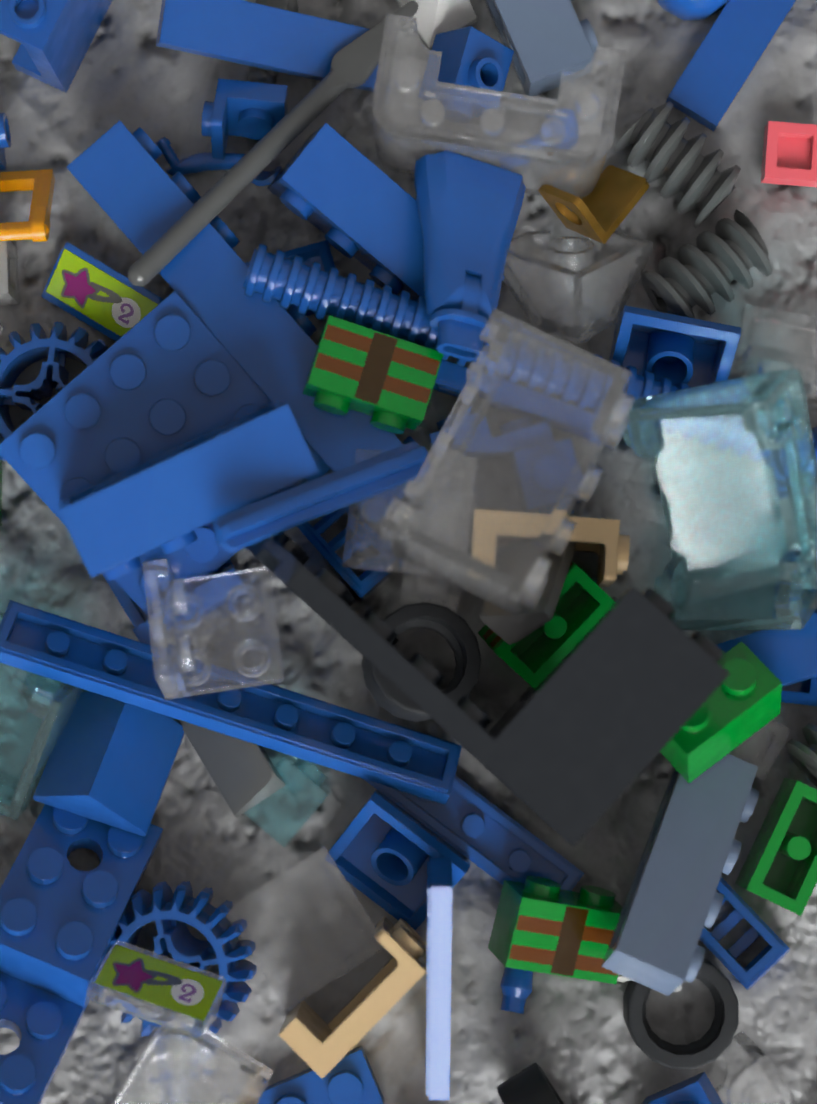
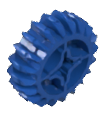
[0,322,108,462]
[103,881,257,1044]

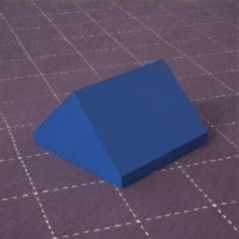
[609,305,741,397]
[33,691,185,837]
[322,789,471,931]

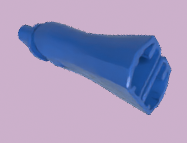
[414,150,526,361]

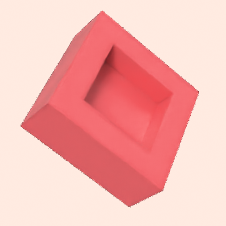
[761,121,817,187]

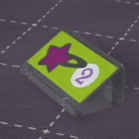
[86,941,226,1038]

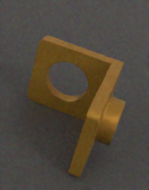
[538,165,649,244]

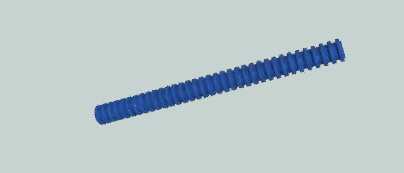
[242,243,817,481]

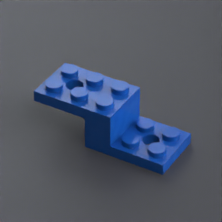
[0,804,163,1104]

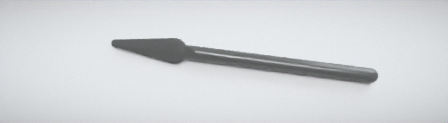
[127,1,418,287]

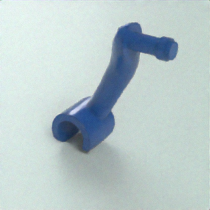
[155,137,282,186]

